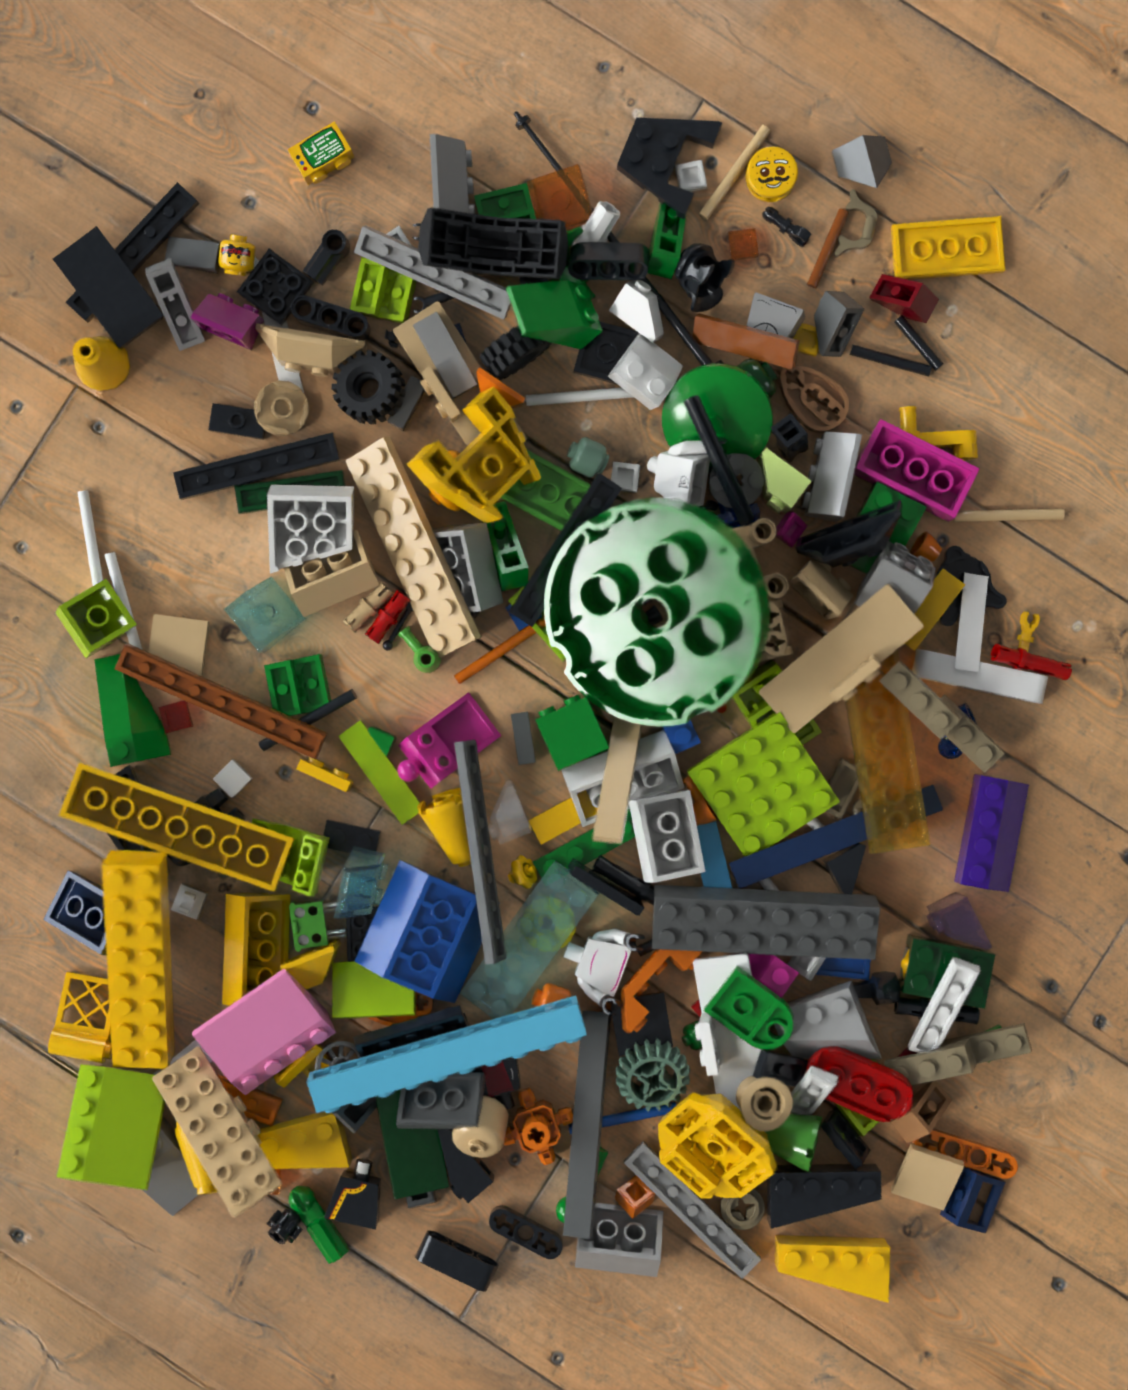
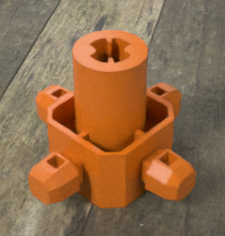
[504,1087,574,1165]

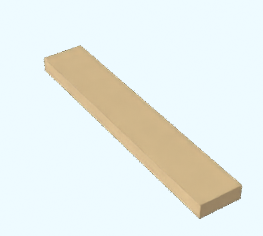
[593,716,642,844]

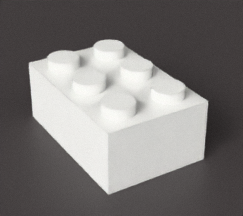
[629,790,705,883]

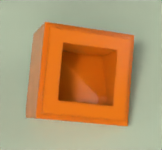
[615,1175,655,1219]

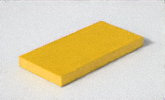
[891,216,1005,280]

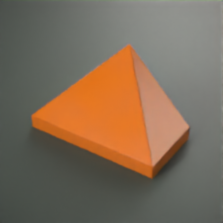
[476,367,526,408]

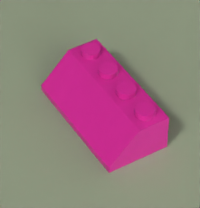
[853,419,979,522]

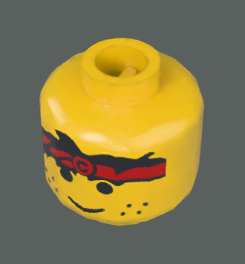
[218,234,255,276]

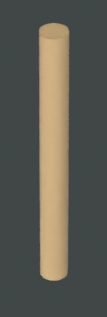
[699,125,771,220]
[953,509,1065,522]

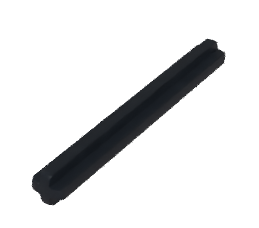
[684,395,754,525]

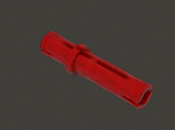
[991,644,1072,681]

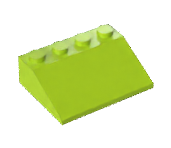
[57,1064,165,1190]

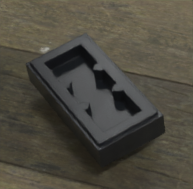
[208,403,265,440]
[820,1108,871,1169]

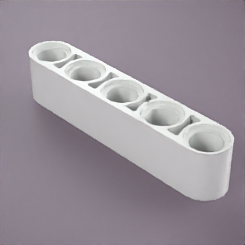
[912,649,1048,704]

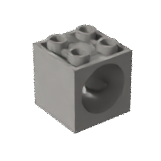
[854,542,936,614]

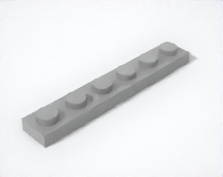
[354,225,511,319]
[624,1141,761,1279]

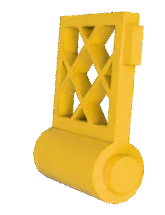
[48,972,112,1064]

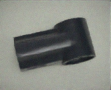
[303,229,350,286]

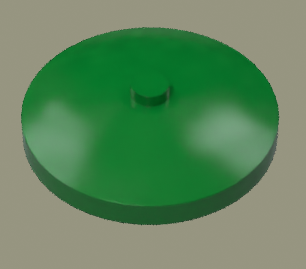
[662,363,773,473]

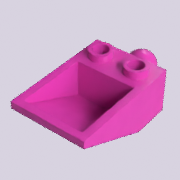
[397,692,501,789]

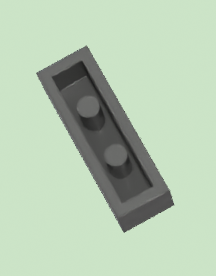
[387,376,425,431]
[511,712,536,765]

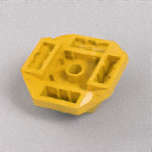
[658,1092,777,1199]

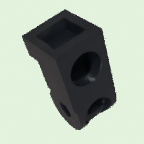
[771,413,809,463]

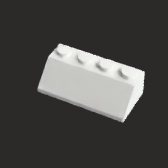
[561,730,684,827]

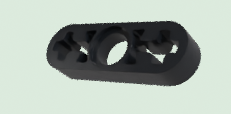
[489,1205,563,1259]

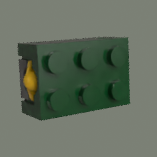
[899,934,996,1009]

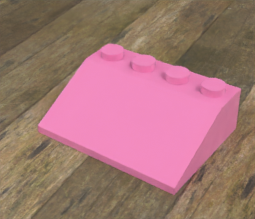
[192,969,336,1095]

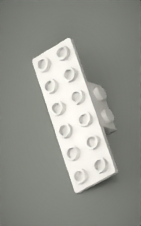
[693,953,763,1109]

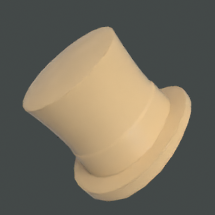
[736,1076,793,1131]

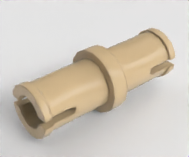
[343,582,394,633]

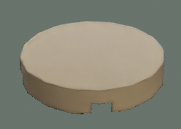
[254,380,309,436]

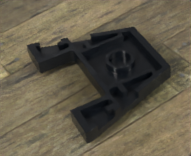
[617,117,722,219]

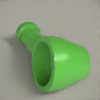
[398,626,441,673]

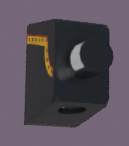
[324,1158,381,1230]

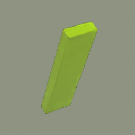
[338,720,420,825]

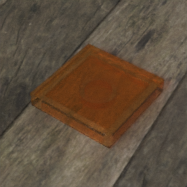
[527,164,593,228]

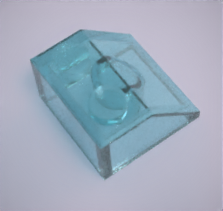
[224,577,306,653]
[334,846,388,919]

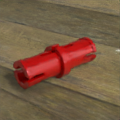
[365,590,411,644]

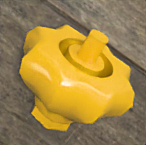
[508,855,538,889]

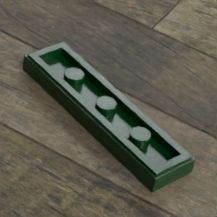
[234,470,346,514]

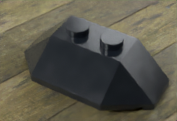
[795,500,903,567]

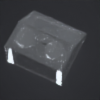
[487,778,532,845]

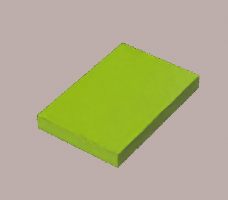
[332,961,416,1019]

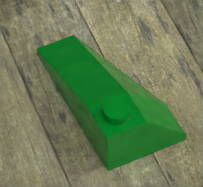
[94,654,172,767]

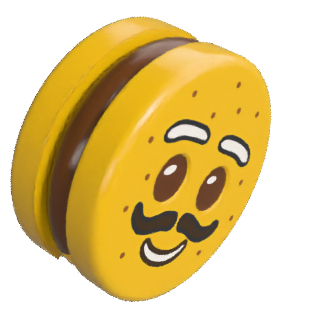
[745,146,798,202]

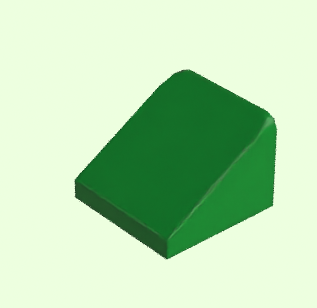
[368,726,397,756]

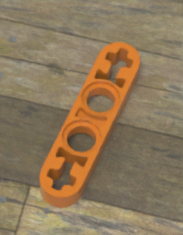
[913,1128,1018,1179]

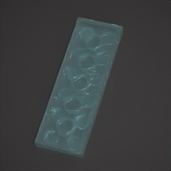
[460,861,600,1019]

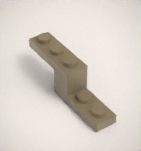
[880,660,1005,773]
[884,1023,1032,1085]

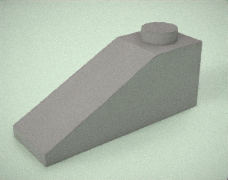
[146,258,205,351]

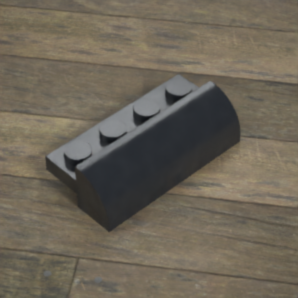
[353,1005,469,1057]

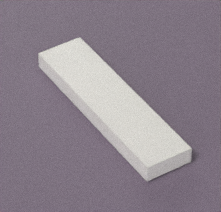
[908,957,980,1053]

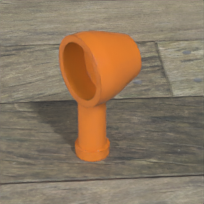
[910,531,942,562]
[682,776,718,825]

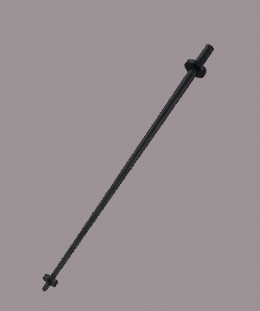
[514,111,724,365]

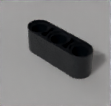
[568,242,650,280]
[291,295,371,341]
[415,1230,499,1292]

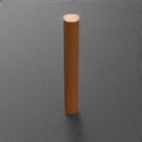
[807,209,849,289]

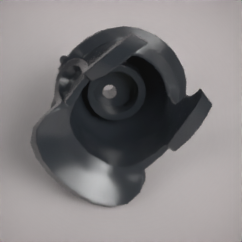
[675,243,735,312]

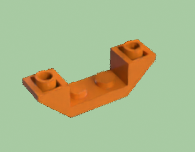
[620,949,703,1033]

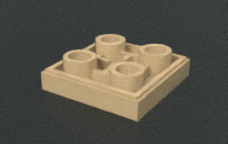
[149,614,210,676]
[891,1144,964,1211]

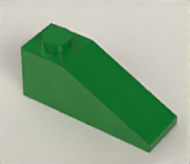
[648,202,686,279]
[482,501,529,592]

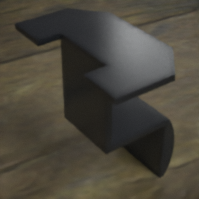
[384,329,398,348]

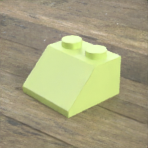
[757,448,811,514]

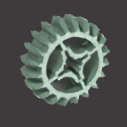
[616,1038,690,1112]

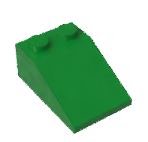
[506,280,603,350]
[849,481,926,574]

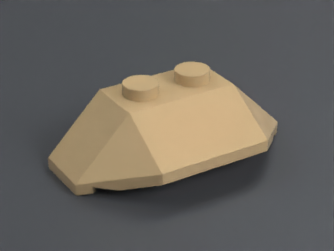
[255,323,368,377]

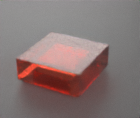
[158,700,194,734]

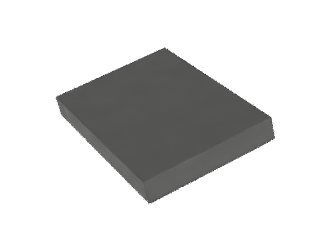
[396,1072,486,1129]

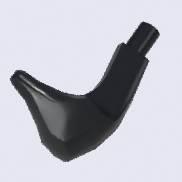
[823,971,901,1005]

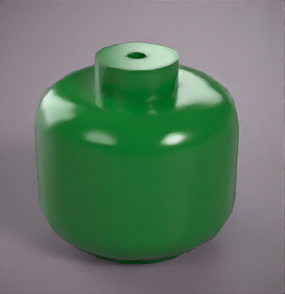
[682,1020,702,1051]

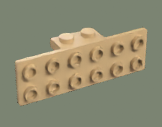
[393,301,527,446]
[759,584,923,733]
[152,1047,282,1217]

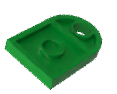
[703,966,794,1050]

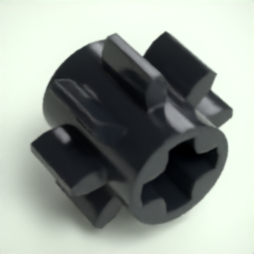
[267,1209,303,1244]

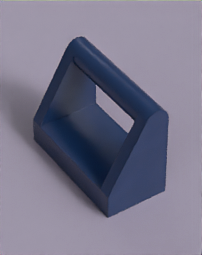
[940,1166,1006,1234]

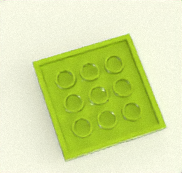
[687,712,840,857]

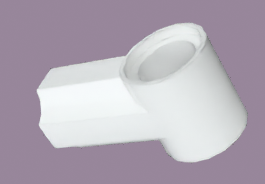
[572,201,620,247]

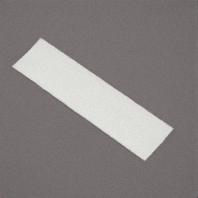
[954,573,988,672]

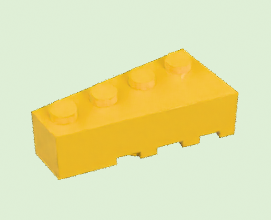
[258,1111,353,1169]
[775,1235,890,1303]

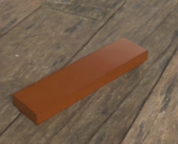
[693,313,800,369]

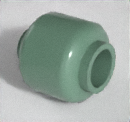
[567,437,609,478]

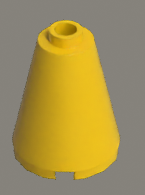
[72,336,130,391]
[417,787,471,867]

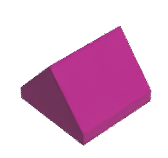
[775,512,807,548]

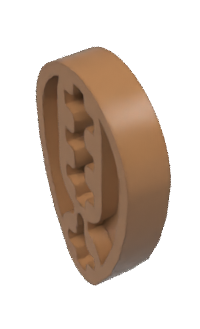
[779,366,849,433]

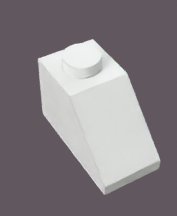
[609,280,664,343]

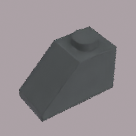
[814,291,864,357]

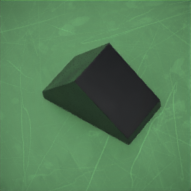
[822,843,866,894]

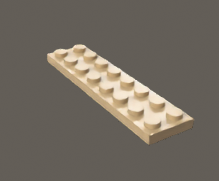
[346,436,481,658]

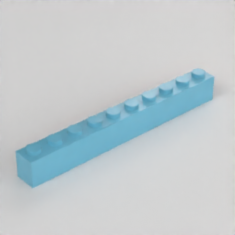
[307,995,587,1113]

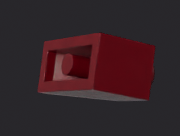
[869,274,939,323]

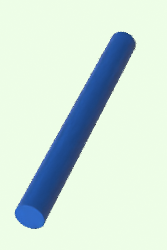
[568,1102,676,1134]

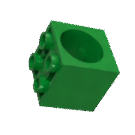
[535,694,609,771]

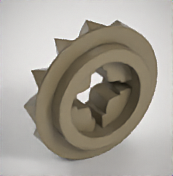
[721,1189,765,1230]

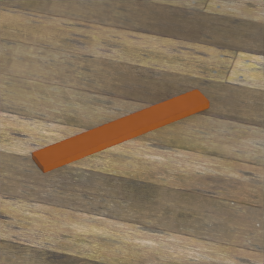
[115,643,328,760]

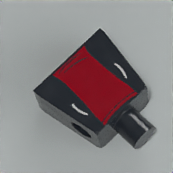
[472,1057,521,1110]

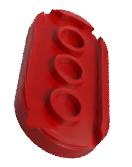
[806,1046,913,1122]

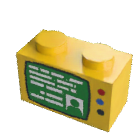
[287,121,355,185]

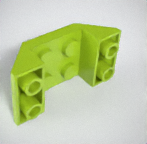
[252,818,329,896]

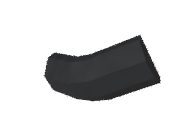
[418,207,568,279]

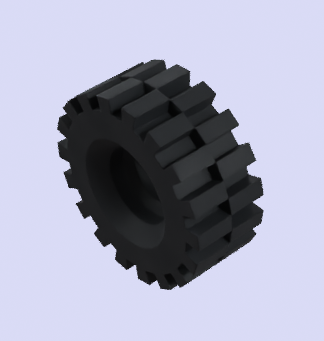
[480,325,552,381]
[332,350,406,425]

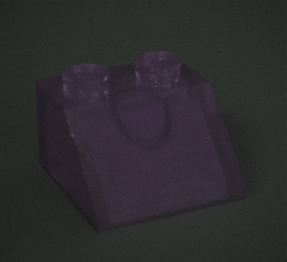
[926,892,992,950]

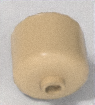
[452,1096,509,1158]

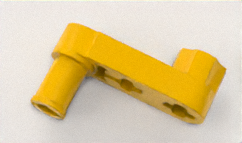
[899,406,978,461]

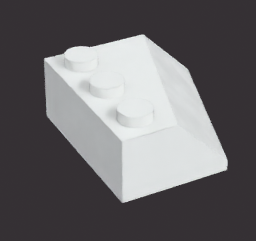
[267,485,354,574]

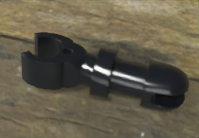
[762,206,812,247]

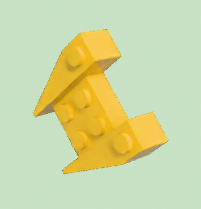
[407,387,541,523]

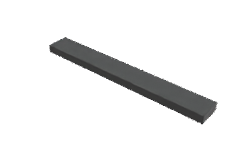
[454,740,507,964]
[563,1010,611,1239]

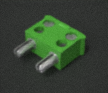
[289,899,347,952]

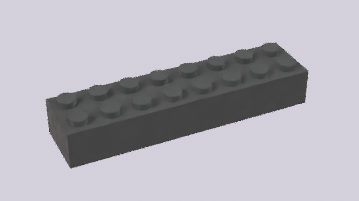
[652,885,880,960]

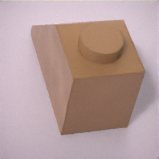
[890,1080,952,1143]

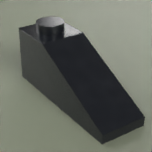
[437,1129,495,1203]

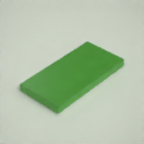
[501,450,590,531]

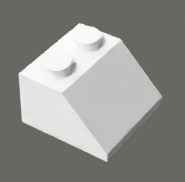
[608,333,683,410]

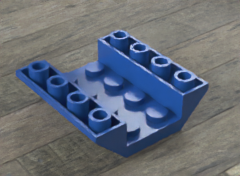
[354,860,500,1003]

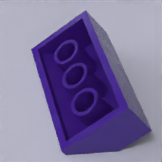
[954,774,1029,892]

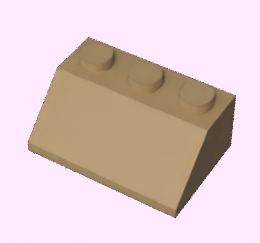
[284,530,379,617]

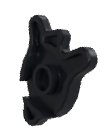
[935,546,1007,627]

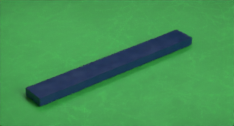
[729,785,943,889]

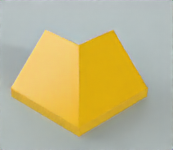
[280,939,341,990]

